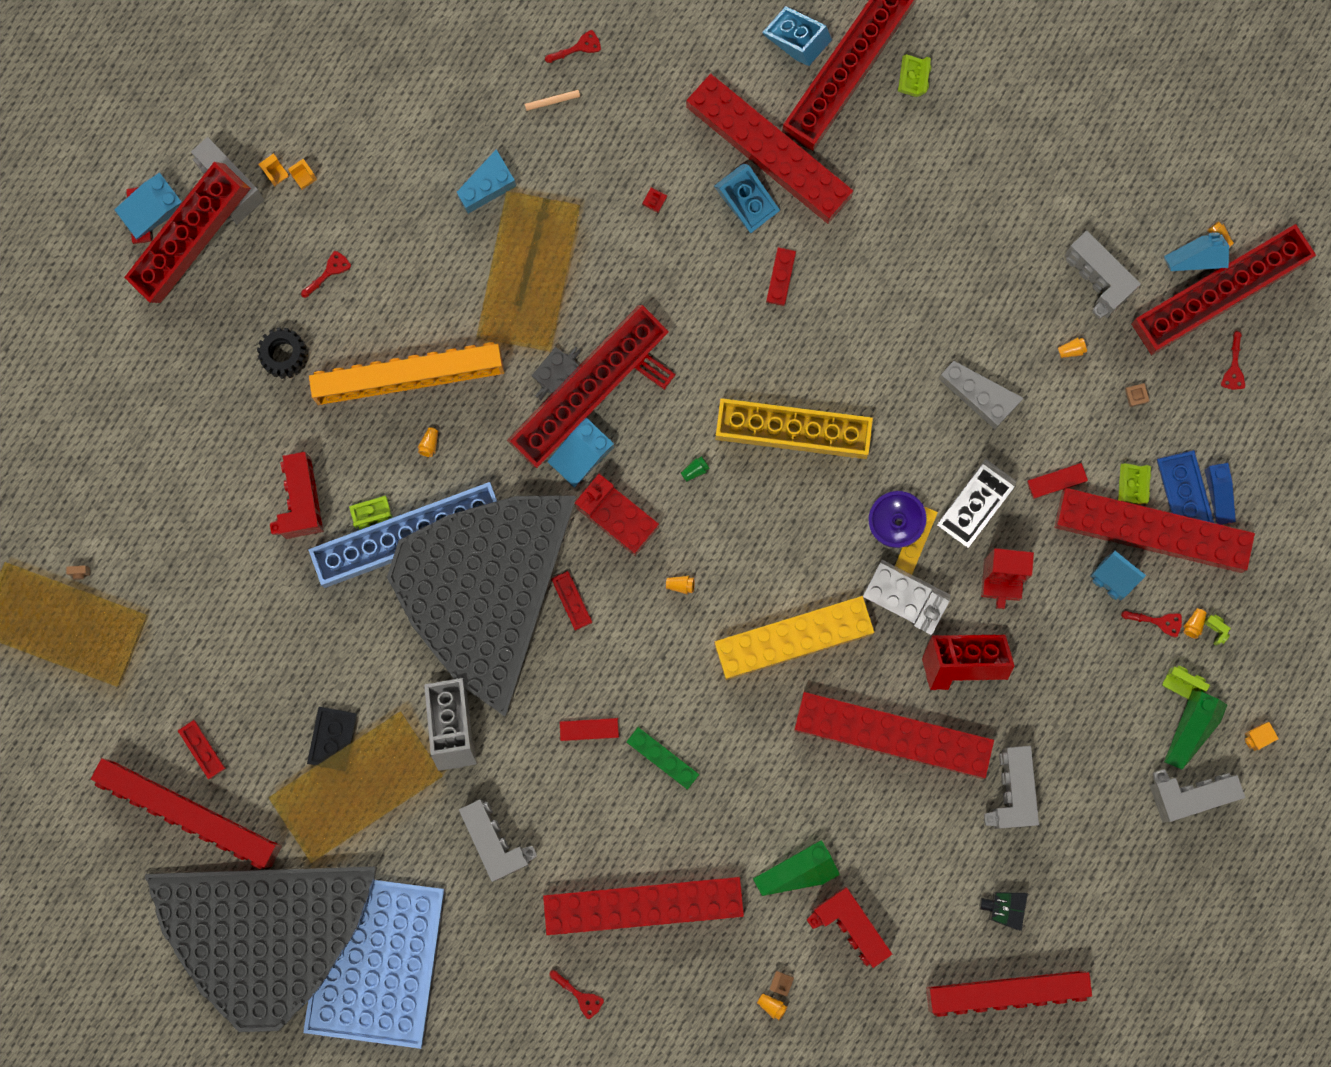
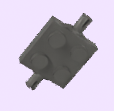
[532,346,581,401]

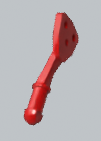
[545,30,601,63]
[301,251,351,298]
[1221,331,1245,390]
[1121,610,1182,638]
[549,970,604,1019]

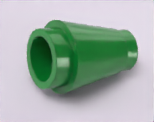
[681,456,710,482]

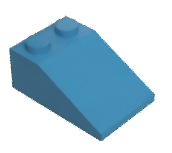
[762,6,832,66]
[714,163,780,233]
[114,173,182,240]
[1164,232,1229,271]
[547,418,614,488]
[1090,551,1146,600]

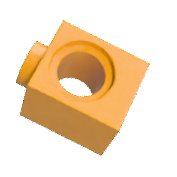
[1245,722,1279,751]

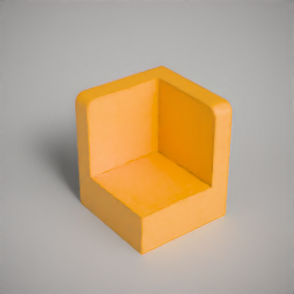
[258,153,289,187]
[288,159,317,190]

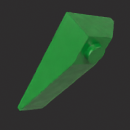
[1164,690,1227,770]
[753,840,840,896]

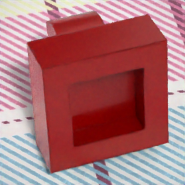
[642,188,667,213]

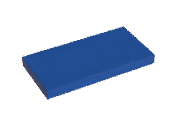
[1157,450,1214,523]

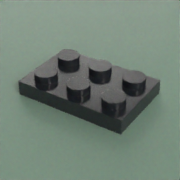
[307,707,358,771]

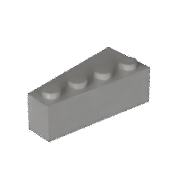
[939,361,1023,429]

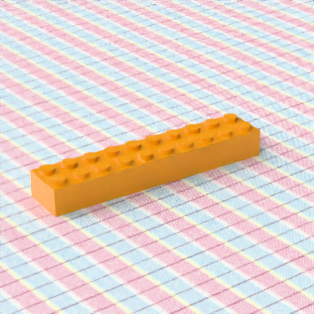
[309,342,505,405]

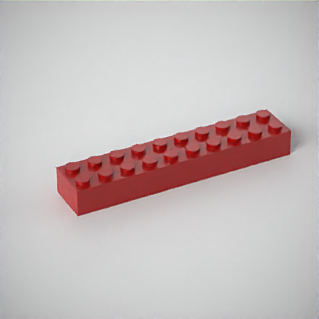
[782,0,916,151]
[686,73,853,224]
[1131,224,1316,356]
[506,305,669,468]
[1054,488,1255,573]
[794,692,994,779]
[90,758,282,869]
[543,877,744,936]

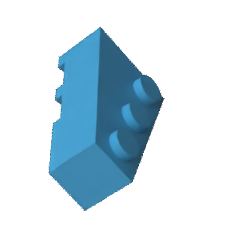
[457,150,516,214]

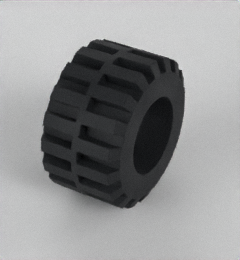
[257,327,308,379]

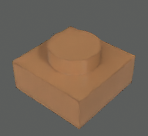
[1125,383,1149,407]
[66,566,90,580]
[769,971,794,996]

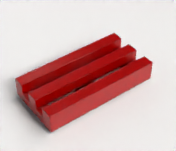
[634,354,676,390]

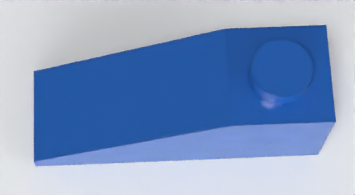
[1204,463,1236,525]

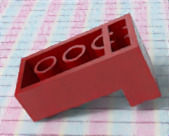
[270,452,324,539]
[575,474,659,556]
[981,548,1034,610]
[922,635,1015,690]
[806,887,893,968]

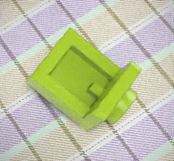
[1204,615,1231,646]

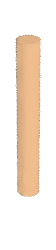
[525,90,580,111]

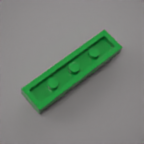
[626,727,700,790]

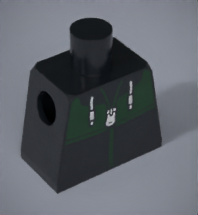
[979,892,1028,931]

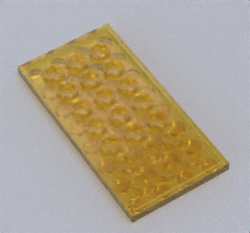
[476,191,581,352]
[0,562,148,687]
[268,711,443,863]

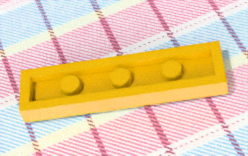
[895,507,938,575]

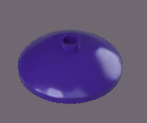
[869,491,927,548]

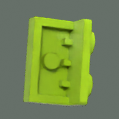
[898,54,931,97]
[1118,463,1151,505]
[349,495,393,530]
[1162,666,1210,700]

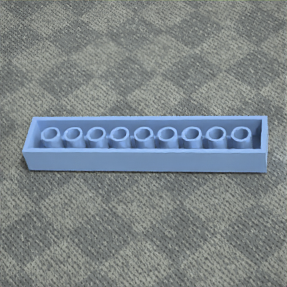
[308,482,497,588]

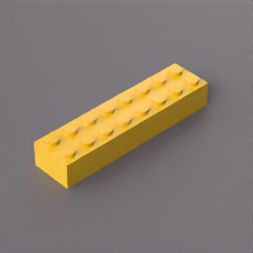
[715,398,873,459]
[714,596,874,680]

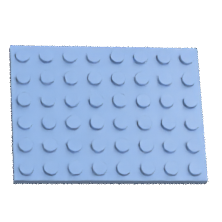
[303,880,445,1049]

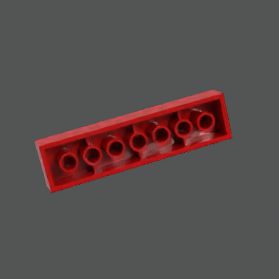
[124,162,251,303]
[926,971,1092,1017]

